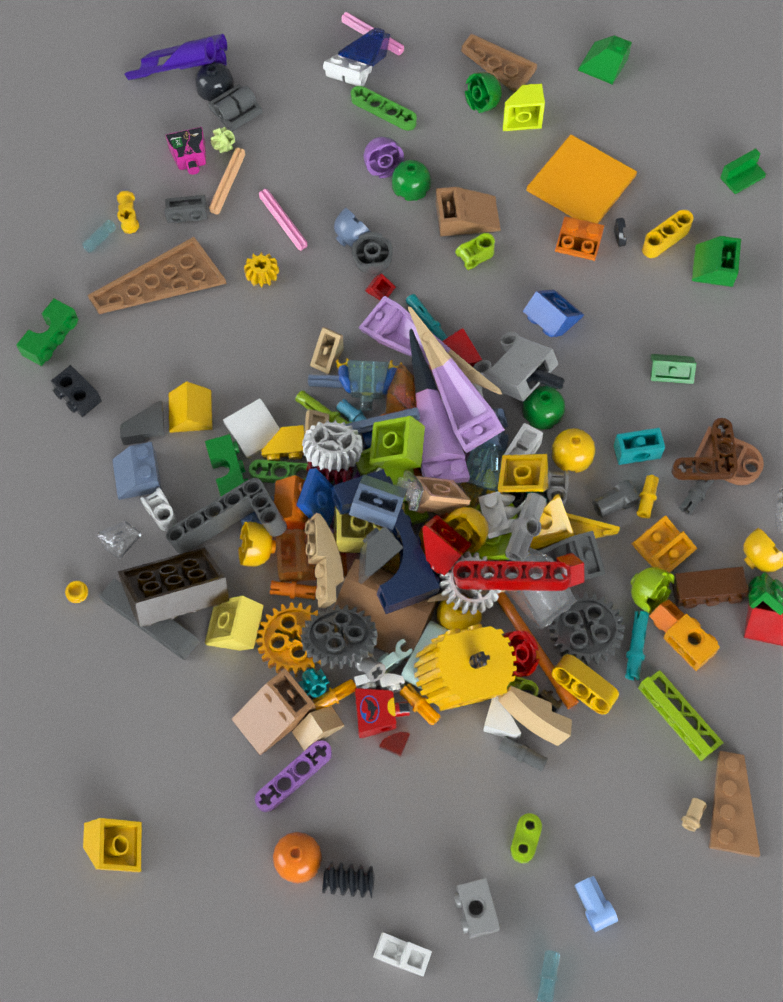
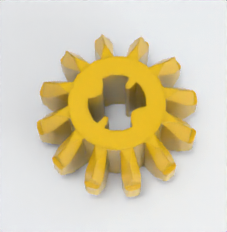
[244,252,279,288]

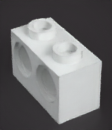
[504,423,543,455]

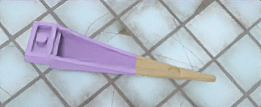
[359,296,502,394]
[408,307,505,453]

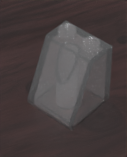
[506,547,577,629]

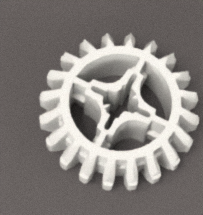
[302,420,363,472]
[439,552,501,615]

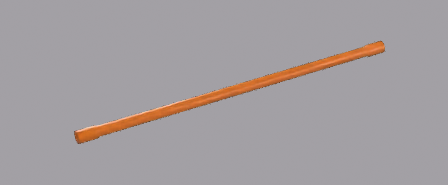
[380,413,579,709]

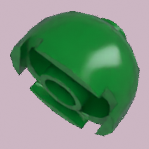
[465,72,502,113]
[392,160,431,201]
[522,386,565,430]

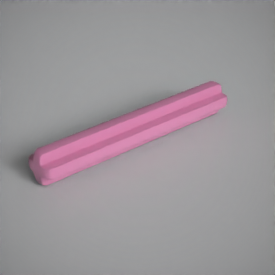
[341,12,404,56]
[259,189,308,251]

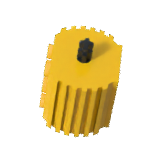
[414,624,517,711]

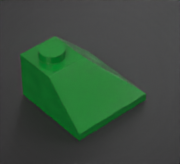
[578,35,632,85]

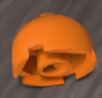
[273,832,322,884]

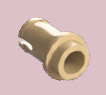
[681,798,707,832]

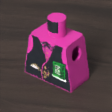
[166,127,206,175]

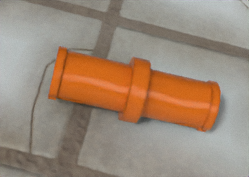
[270,580,317,600]

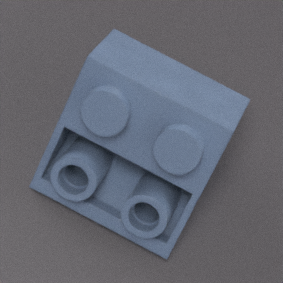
[349,475,407,530]

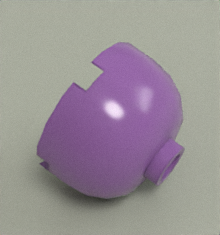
[363,136,404,178]

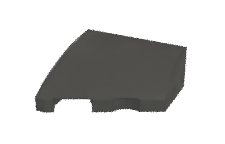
[120,401,165,445]

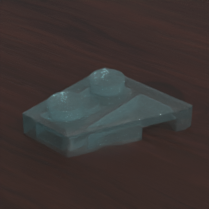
[463,442,499,492]

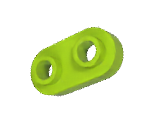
[510,813,542,863]

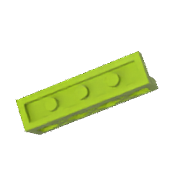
[638,670,724,761]

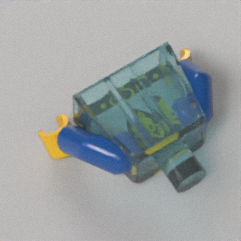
[336,358,402,411]

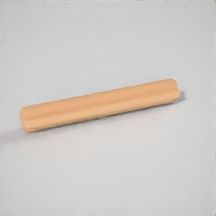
[209,148,245,215]

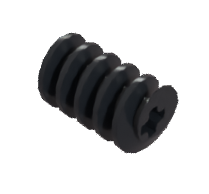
[322,861,375,899]

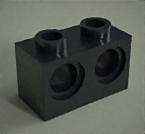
[51,365,102,417]

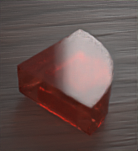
[379,732,410,757]

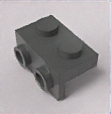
[164,195,208,223]

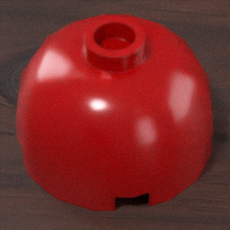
[502,630,539,677]

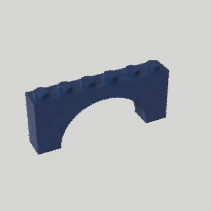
[331,469,440,614]

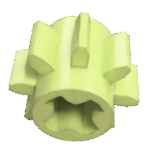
[211,127,235,153]

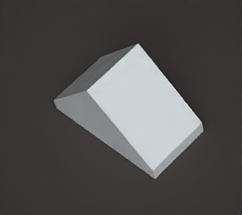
[483,696,521,741]

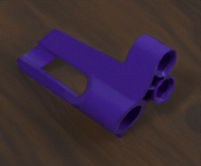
[124,34,228,80]

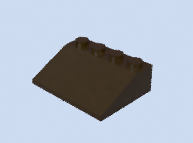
[118,547,229,627]

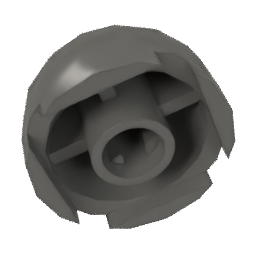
[352,232,393,275]

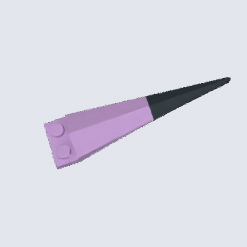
[409,329,470,483]

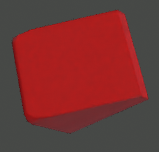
[365,273,396,300]

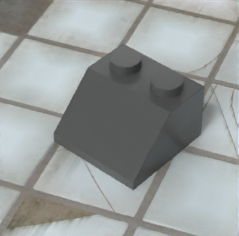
[358,526,403,584]

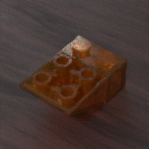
[276,529,347,582]

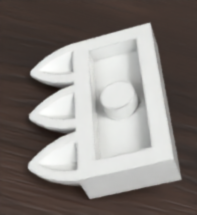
[479,491,519,539]

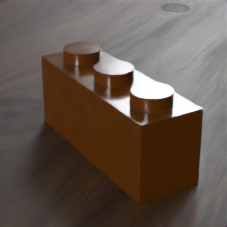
[671,566,749,609]

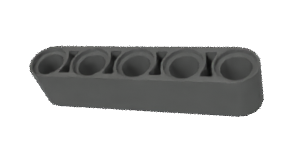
[99,579,200,660]

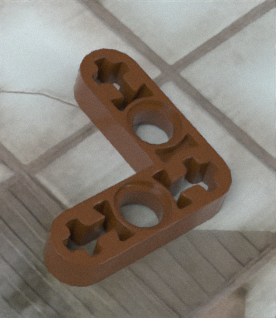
[671,418,738,480]

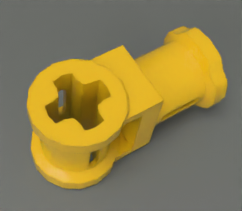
[117,191,139,234]

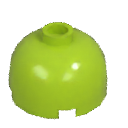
[631,567,675,614]

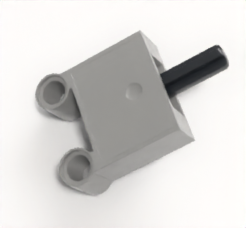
[473,332,565,401]

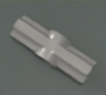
[505,493,546,561]

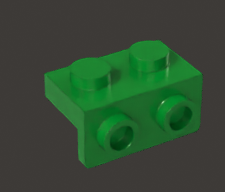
[748,572,783,615]

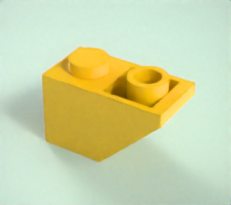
[261,425,305,461]

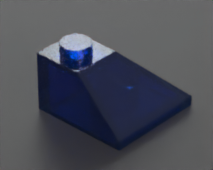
[338,28,390,66]

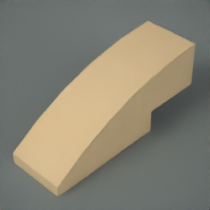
[498,686,572,746]

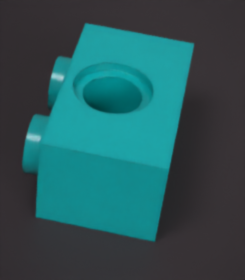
[613,428,665,465]

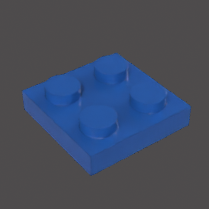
[296,468,335,528]

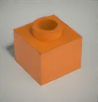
[649,599,685,633]

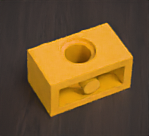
[663,613,720,671]

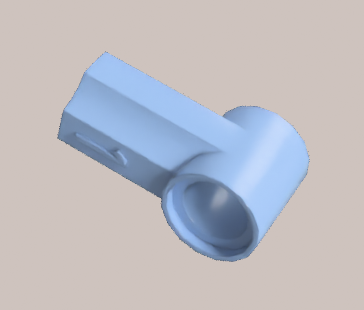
[574,876,618,932]

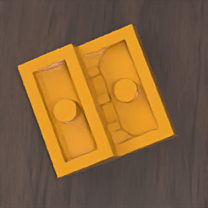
[631,515,698,573]

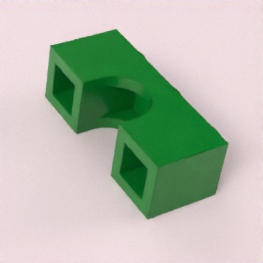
[16,298,79,367]
[205,434,248,496]

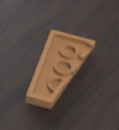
[461,34,537,93]
[709,751,760,857]

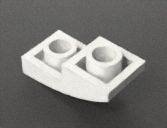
[354,673,405,694]

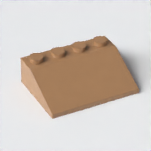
[333,558,438,662]

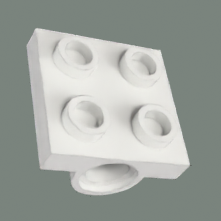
[323,53,373,87]

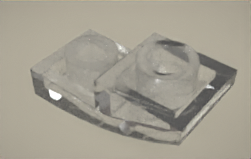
[396,470,424,512]

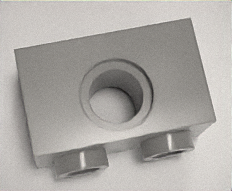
[453,878,500,939]

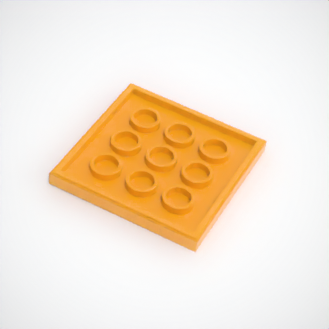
[526,134,637,224]

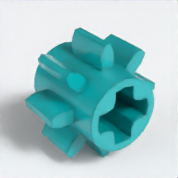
[298,668,330,697]

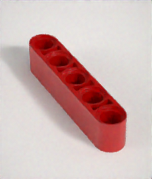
[453,561,571,591]

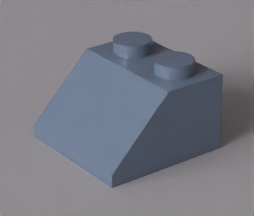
[112,442,162,500]

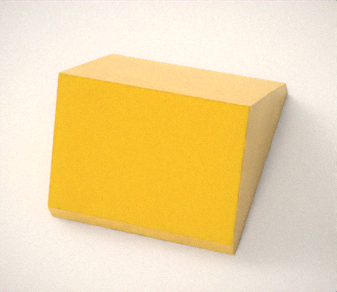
[169,381,213,433]
[498,454,548,492]

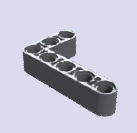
[166,478,287,554]

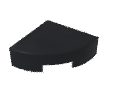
[614,218,627,247]

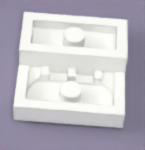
[223,398,279,459]

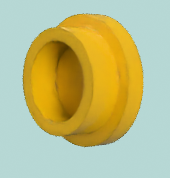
[65,581,88,603]

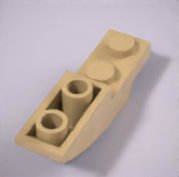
[305,513,344,609]

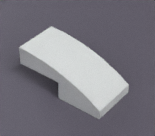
[373,933,432,976]

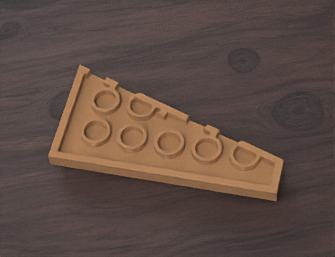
[87,237,226,314]

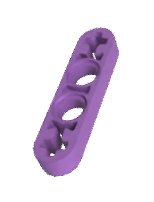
[255,740,332,812]

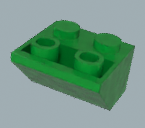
[692,236,741,287]

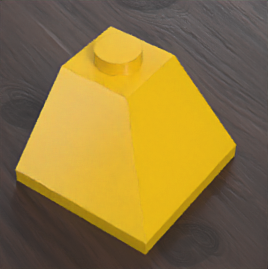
[83,818,142,872]

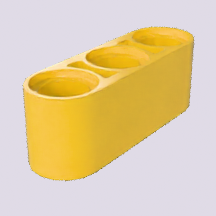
[642,210,694,258]
[552,654,619,715]

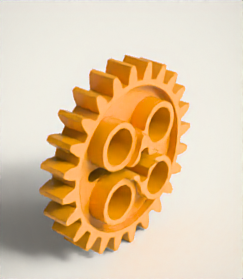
[256,602,321,677]

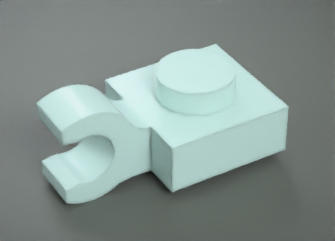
[377,639,413,673]

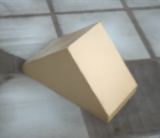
[310,327,344,374]
[292,706,344,751]

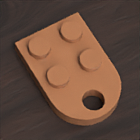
[692,426,764,485]

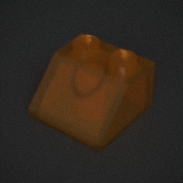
[385,364,416,415]

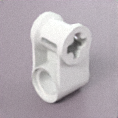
[140,487,177,531]

